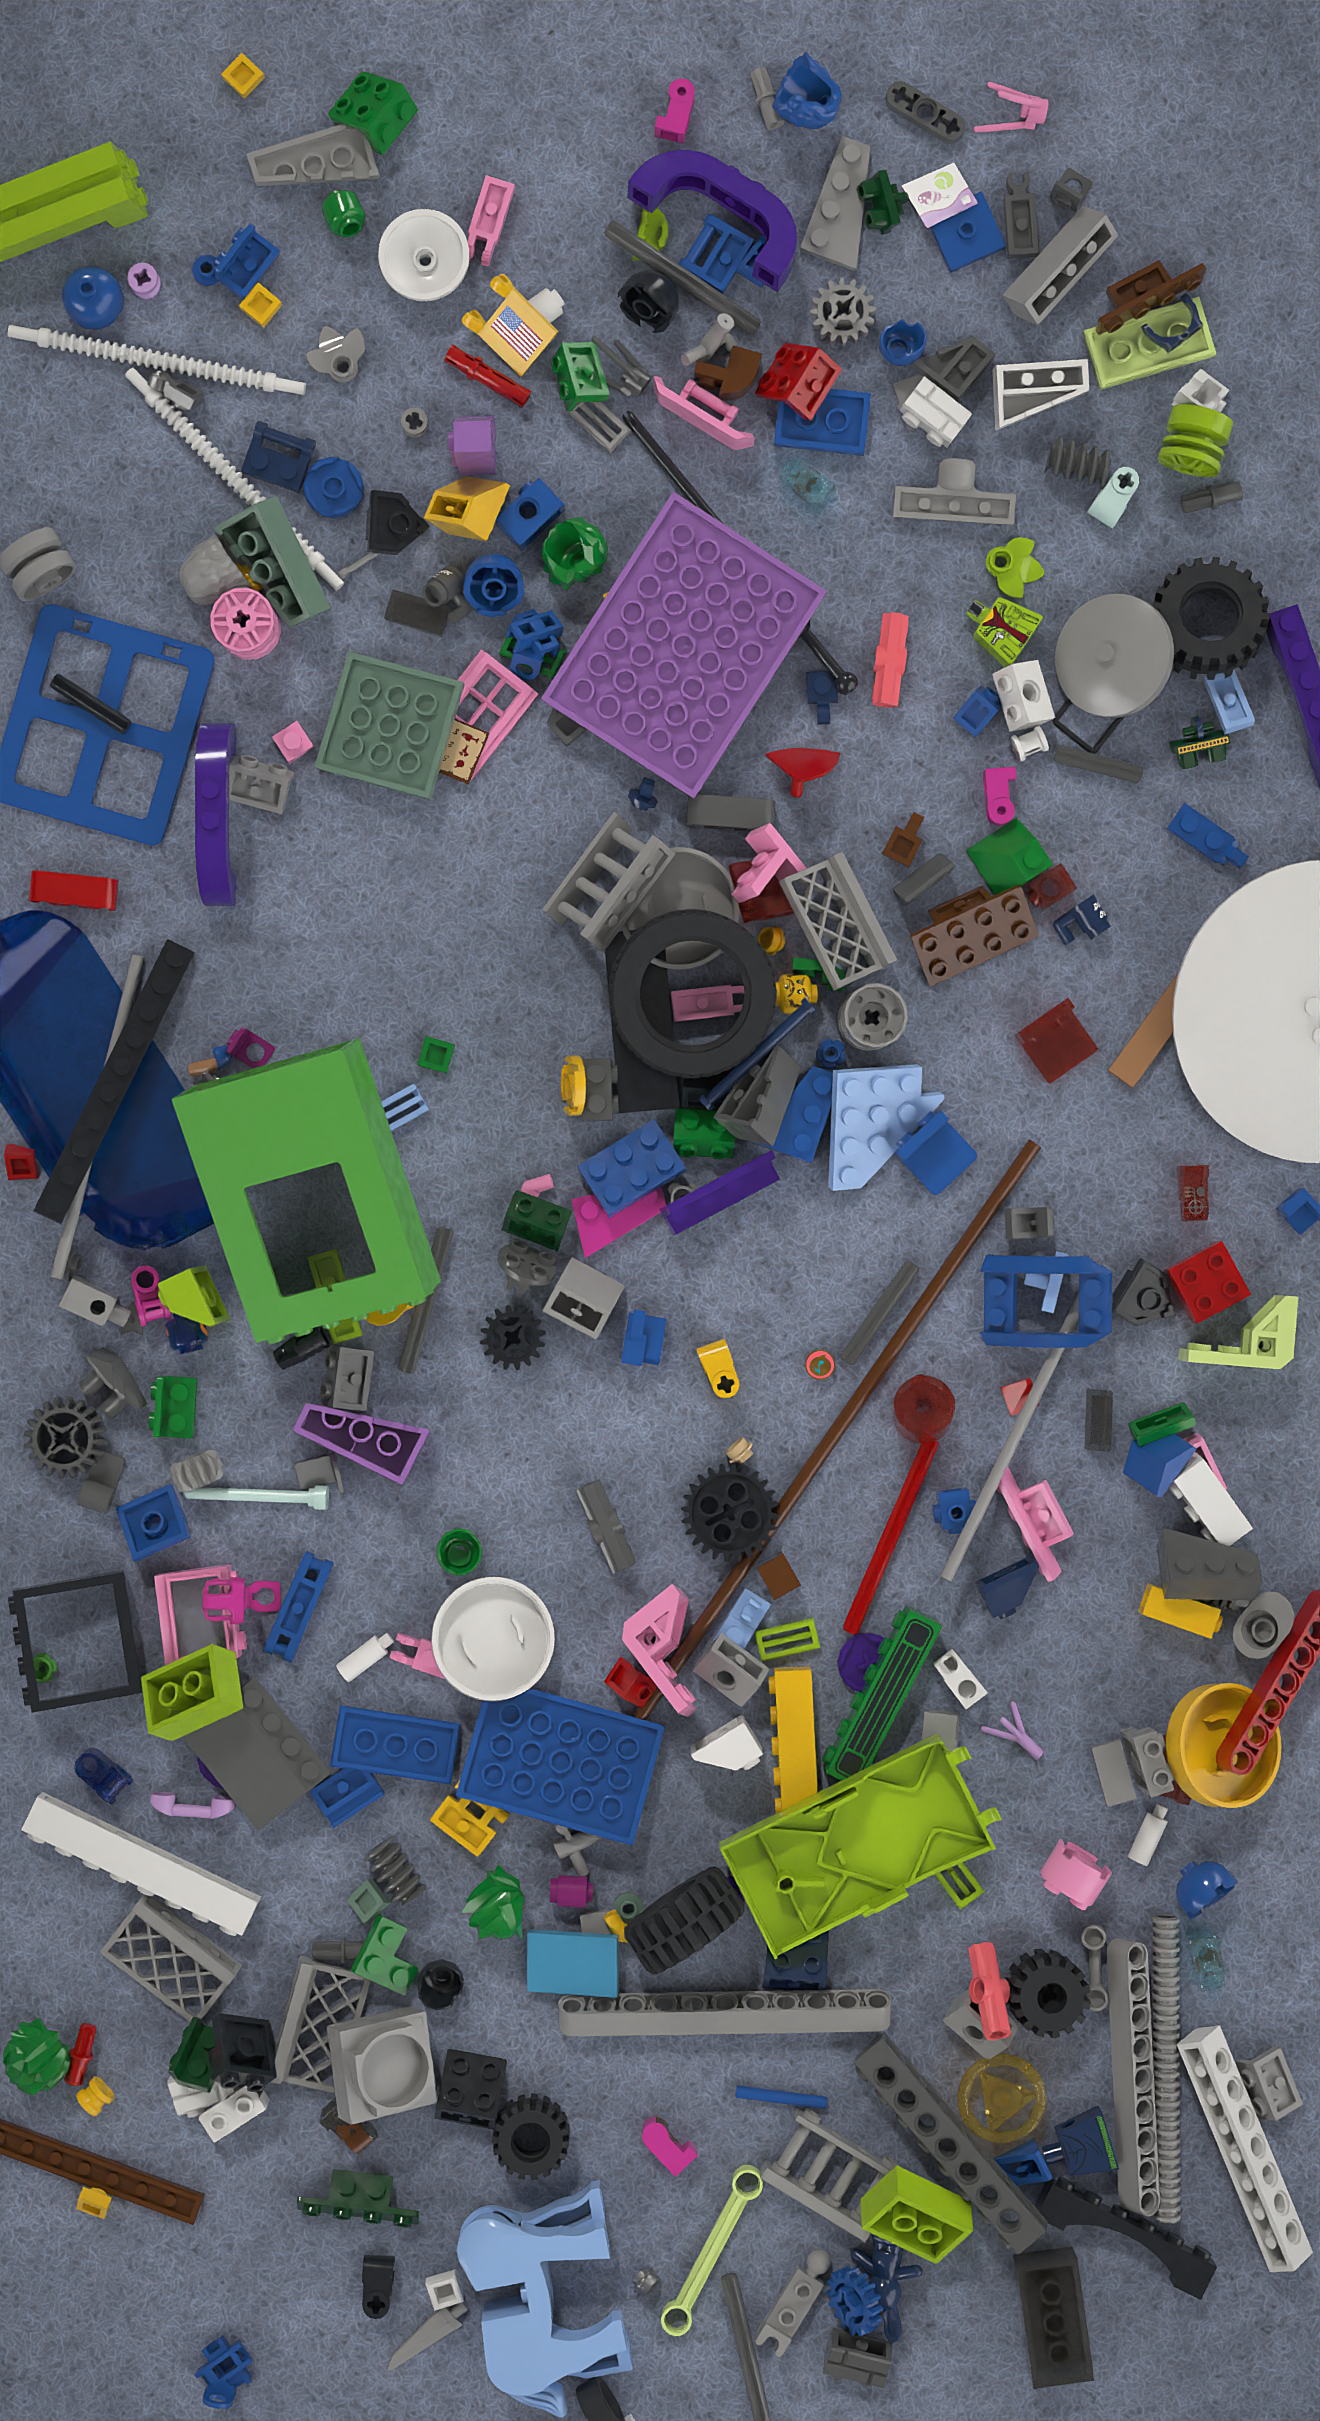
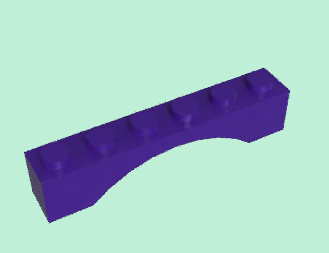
[1266,604,1320,788]

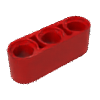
[28,870,119,911]

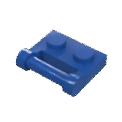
[678,214,754,294]

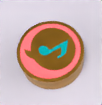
[805,1349,835,1380]

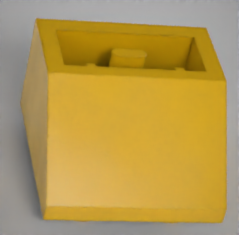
[424,476,510,541]

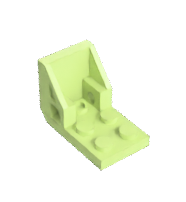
[1178,1295,1298,1369]

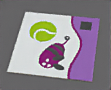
[902,163,978,228]

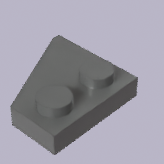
[912,336,995,402]

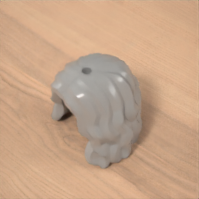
[179,534,250,605]

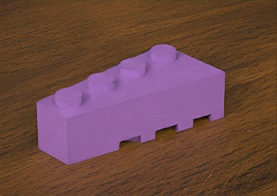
[293,1403,430,1486]

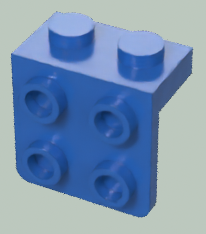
[894,1110,977,1195]

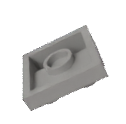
[1120,1727,1175,1797]

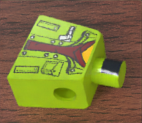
[965,597,1043,667]

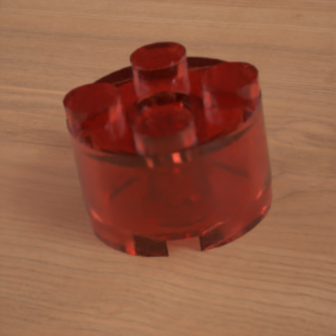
[892,1374,955,1443]

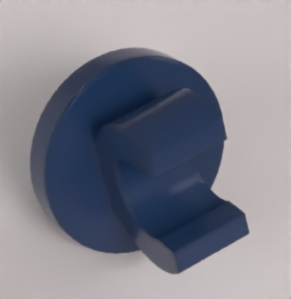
[628,777,658,811]

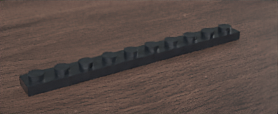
[33,939,195,1225]

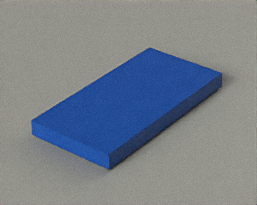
[330,1705,460,1785]

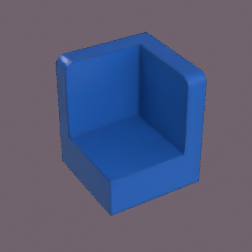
[1276,1188,1320,1234]

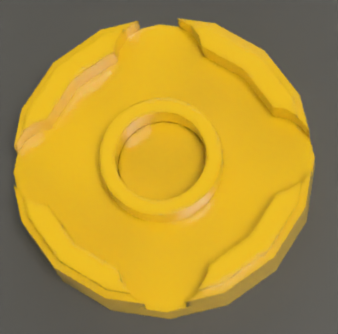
[560,1055,586,1116]

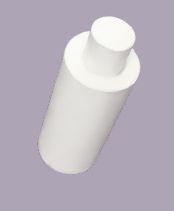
[336,1633,394,1682]
[1128,1804,1168,1866]

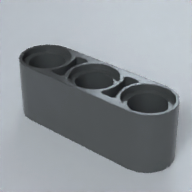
[686,794,776,832]

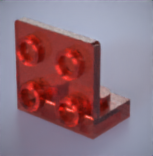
[728,860,804,924]
[1014,998,1098,1083]

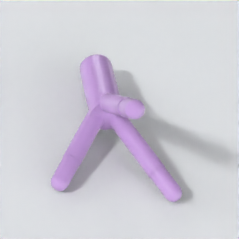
[981,1702,1044,1760]

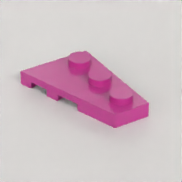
[571,1187,666,1258]

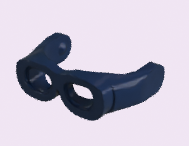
[1141,293,1203,353]

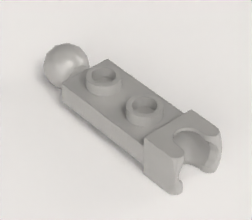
[754,2249,831,2357]

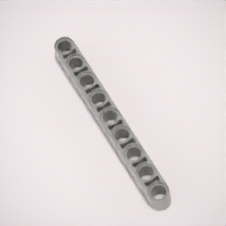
[1107,1938,1160,2216]

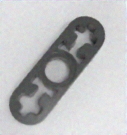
[886,81,965,144]

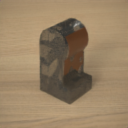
[319,2097,378,2154]

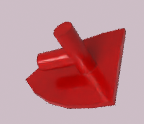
[765,748,840,798]

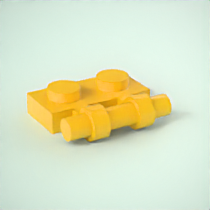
[430,1780,510,1857]

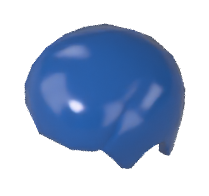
[879,319,927,366]

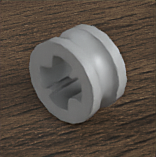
[401,407,429,438]

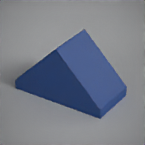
[993,2139,1053,2185]

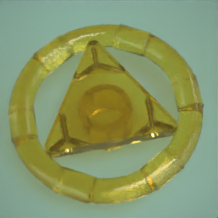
[957,2053,1046,2144]

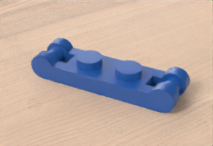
[263,1551,334,1663]

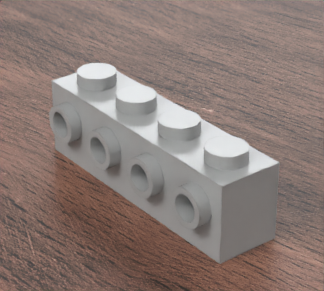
[1002,206,1119,325]

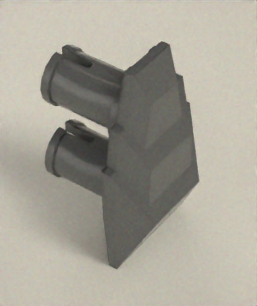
[79,1347,147,1419]

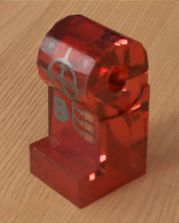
[1177,1165,1209,1222]

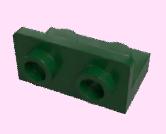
[502,1190,572,1252]
[169,2017,215,2093]

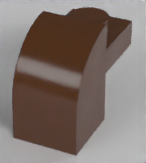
[694,345,762,401]

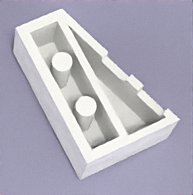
[992,359,1089,431]

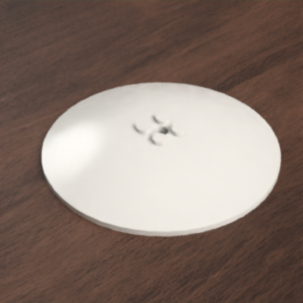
[1172,860,1320,1163]

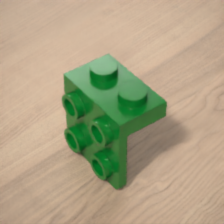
[328,72,418,155]

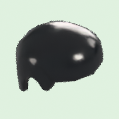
[417,1959,464,2010]

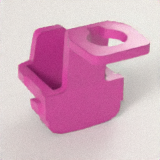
[202,1577,281,1624]

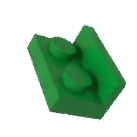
[551,342,610,411]
[149,1375,198,1439]

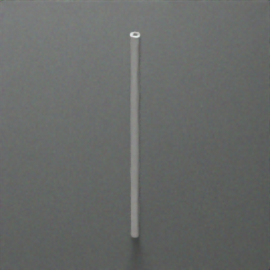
[51,955,144,1280]
[940,1292,1079,1582]

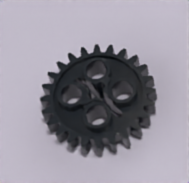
[681,1463,780,1562]

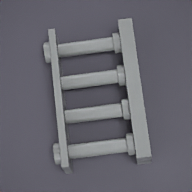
[542,812,675,952]
[759,2108,900,2242]

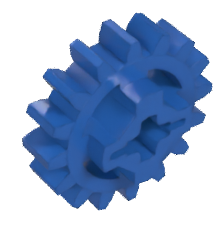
[826,2265,883,2336]

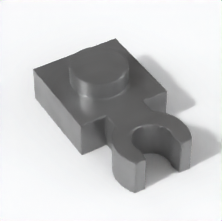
[147,370,205,410]

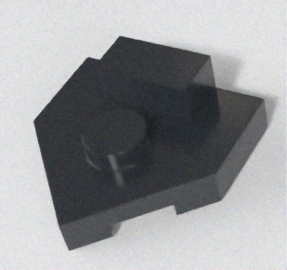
[366,490,430,555]
[1112,1258,1176,1326]

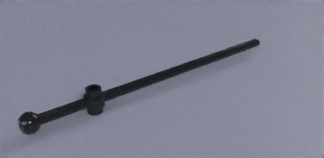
[622,411,858,695]

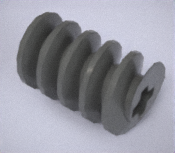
[1044,436,1111,489]
[363,1836,427,1905]

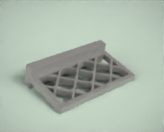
[779,852,897,991]
[100,1894,243,2022]
[271,1955,371,2093]

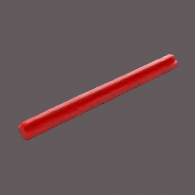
[843,1437,939,1635]

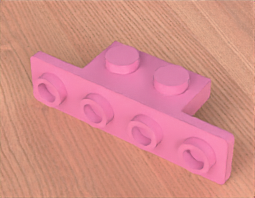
[996,1466,1074,1582]

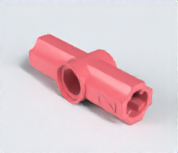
[872,612,909,708]
[968,1942,1011,2041]

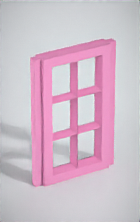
[455,649,539,780]

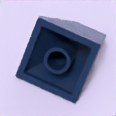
[975,1556,1039,1619]

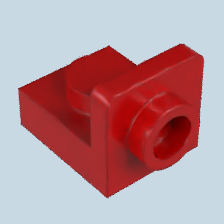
[604,1656,657,1708]

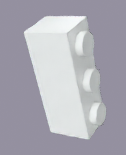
[1169,1452,1253,1546]

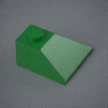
[966,818,1053,895]

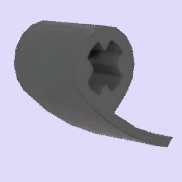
[77,1451,125,1514]

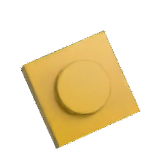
[221,53,265,99]
[239,283,283,328]
[76,2187,112,2220]

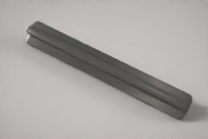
[840,1261,919,1365]

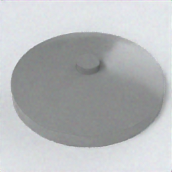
[1055,594,1174,718]

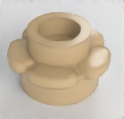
[725,1437,753,1464]

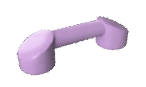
[150,1791,236,1819]

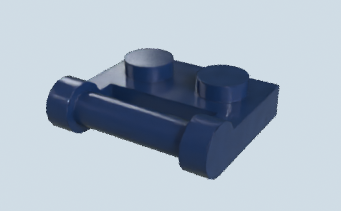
[241,421,316,493]

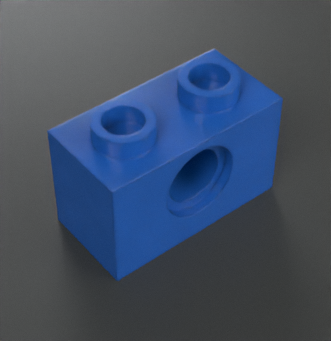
[496,478,565,552]

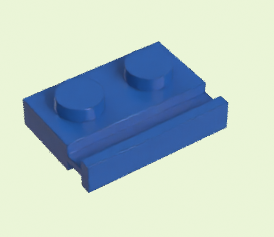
[309,1768,385,1828]

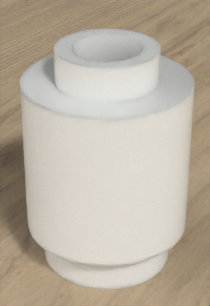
[528,288,565,323]

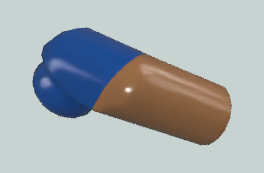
[188,1046,232,1078]

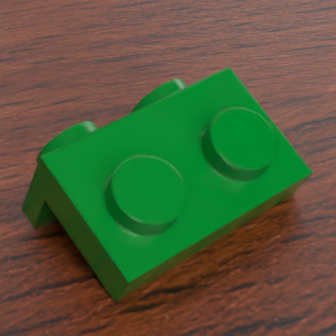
[673,1108,735,1160]

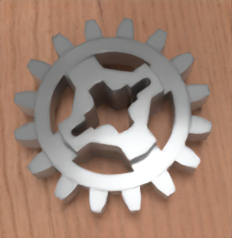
[810,278,876,347]

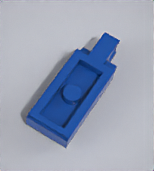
[1166,803,1249,869]

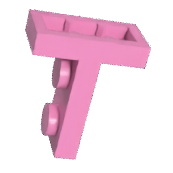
[731,823,807,903]

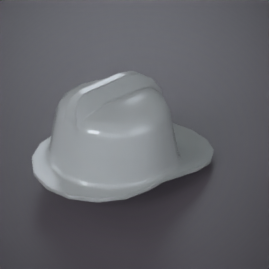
[1233,1591,1294,1659]

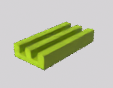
[754,1617,820,1662]
[934,1862,985,1910]

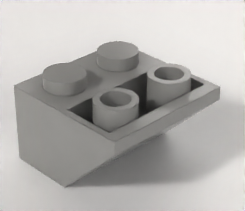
[543,1257,625,1340]

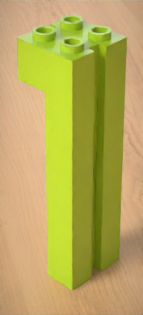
[0,141,149,262]

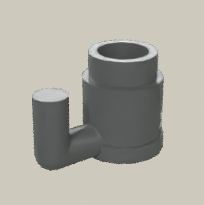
[422,566,471,624]

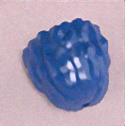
[772,52,842,130]

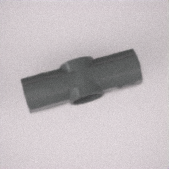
[576,1479,636,1574]

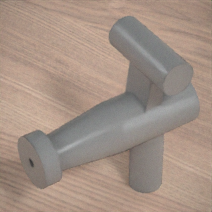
[681,313,738,366]
[553,1824,603,1876]

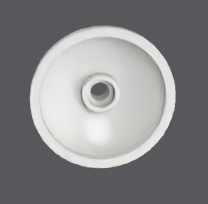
[378,209,470,301]

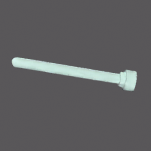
[183,1485,329,1510]

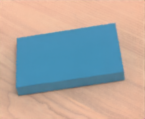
[527,1929,619,1998]

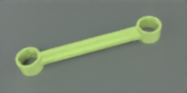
[661,2165,763,2336]

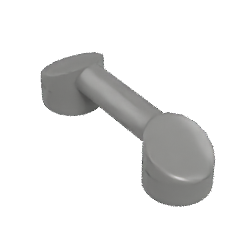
[1081,1924,1109,2011]

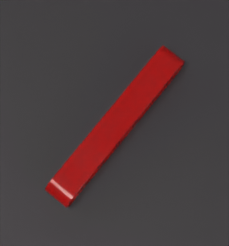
[1216,1590,1320,1775]

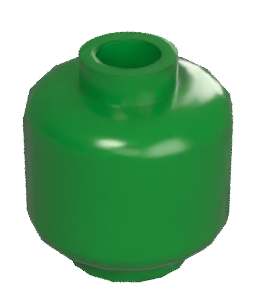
[322,190,366,238]

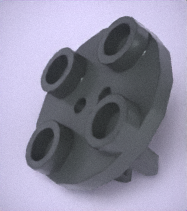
[497,1239,556,1295]

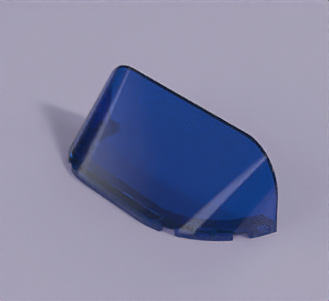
[0,910,214,1250]

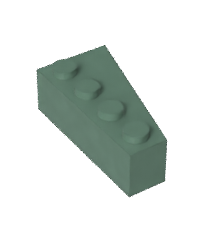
[214,496,331,628]

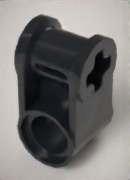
[362,2255,395,2319]

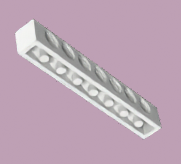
[1177,2025,1313,2272]

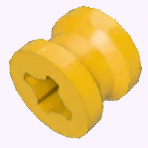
[76,2076,115,2116]

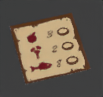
[439,719,490,785]

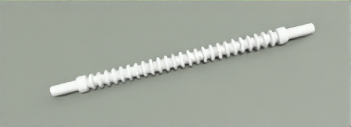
[125,368,344,591]

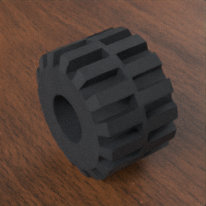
[1005,1949,1091,2038]

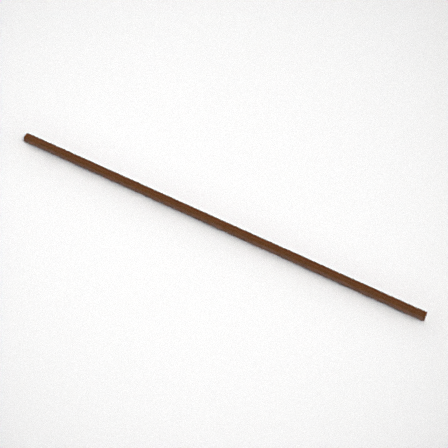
[633,1139,1041,1720]

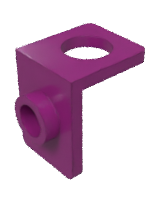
[226,1026,275,1068]

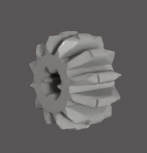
[170,1450,224,1492]

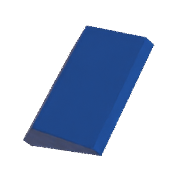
[1123,1434,1197,1498]
[116,1484,191,1562]

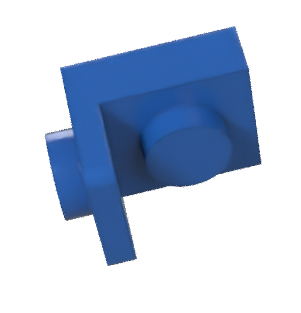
[953,686,1002,737]

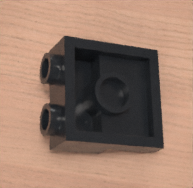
[208,2013,277,2092]

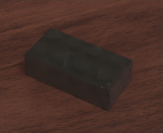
[1012,2246,1094,2389]

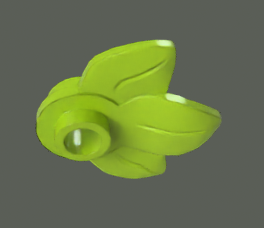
[985,537,1045,598]

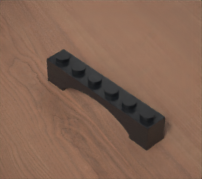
[1035,2176,1217,2300]

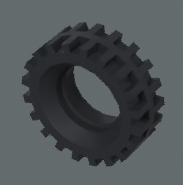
[1152,557,1270,680]

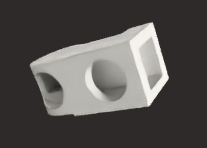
[933,1649,988,1709]

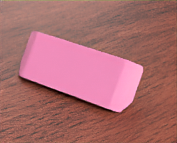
[654,376,755,450]

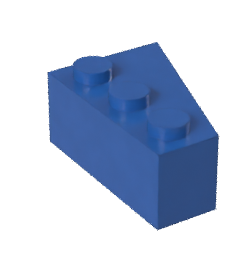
[753,1066,833,1163]

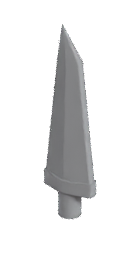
[388,2300,469,2371]

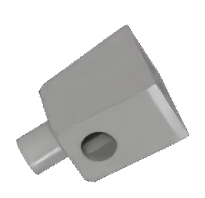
[59,1274,131,1327]

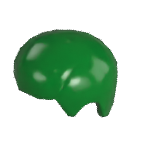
[436,1528,482,1576]

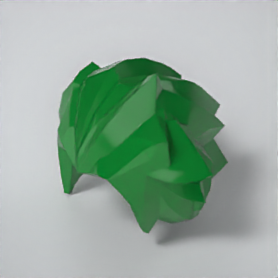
[542,517,608,591]
[461,1865,524,1940]
[3,2018,70,2095]

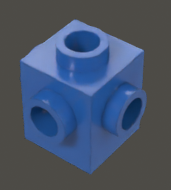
[932,1487,976,1534]

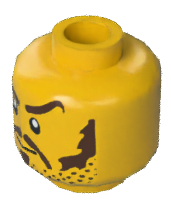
[775,974,818,1014]

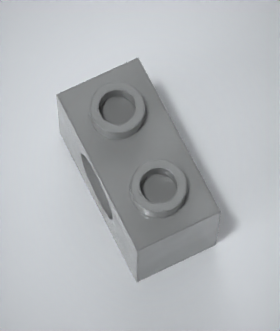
[693,1632,770,1707]
[942,1989,1020,2061]

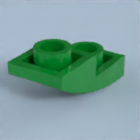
[792,958,853,991]

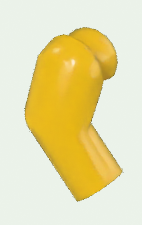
[603,1910,628,1943]

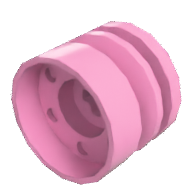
[210,588,281,660]

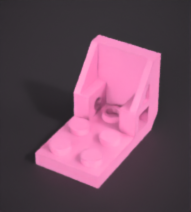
[622,1584,697,1717]

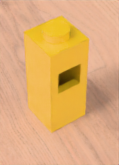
[1138,1583,1223,1639]

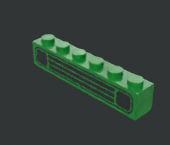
[822,1605,942,1781]

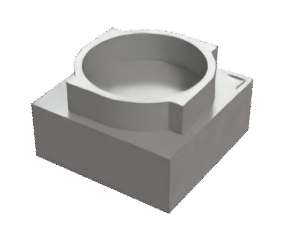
[327,2006,437,2125]

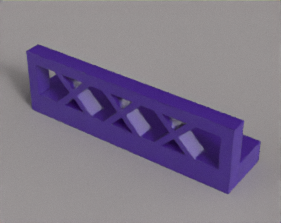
[659,1150,780,1236]

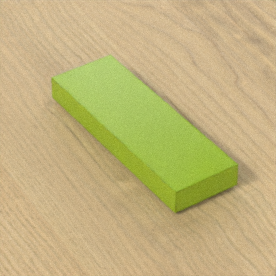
[307,1249,363,1344]

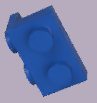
[213,223,280,300]

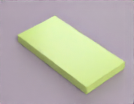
[1083,297,1216,390]

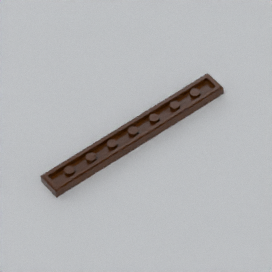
[0,2118,205,2225]

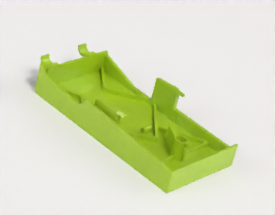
[719,1732,1002,1959]

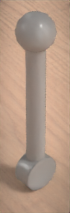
[337,552,381,579]

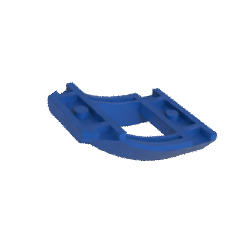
[980,1254,1112,1348]

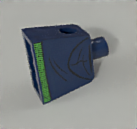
[1042,2106,1119,2175]

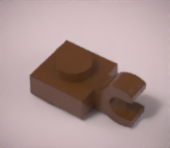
[882,812,924,868]

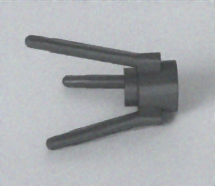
[591,336,652,398]

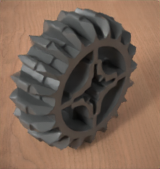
[24,1397,107,1479]

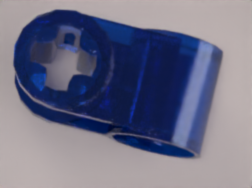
[74,1748,134,1804]

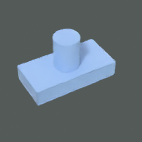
[1024,1251,1068,1314]

